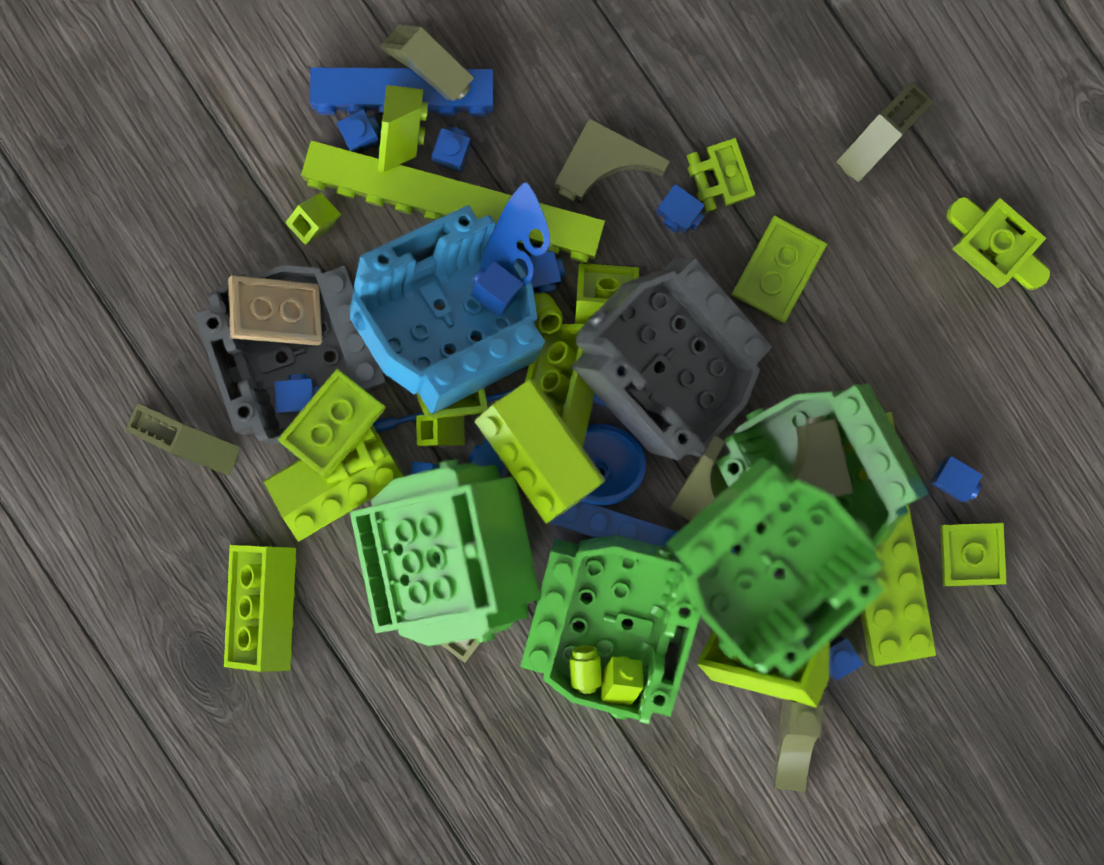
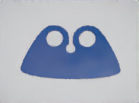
[481,183,550,286]

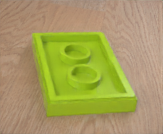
[731,215,827,324]
[277,368,386,480]

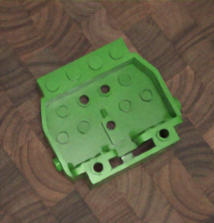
[716,383,929,573]
[666,457,886,678]
[350,459,541,646]
[520,535,700,724]

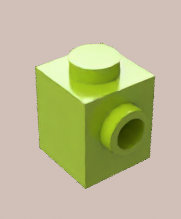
[285,193,341,245]
[416,415,465,446]
[601,656,643,706]

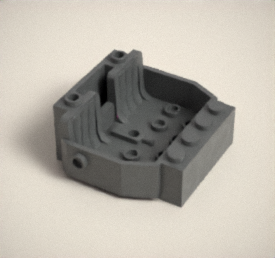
[571,258,772,460]
[194,265,390,448]

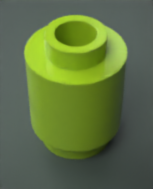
[534,293,563,334]
[569,645,602,694]

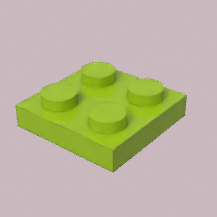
[940,523,1006,586]

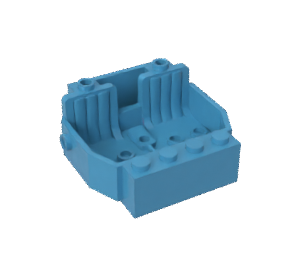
[350,205,545,414]

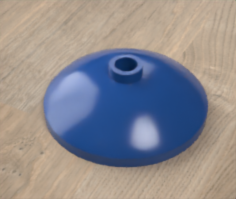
[581,424,646,505]

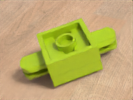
[946,197,1050,290]

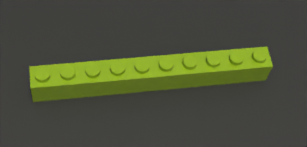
[301,141,605,263]

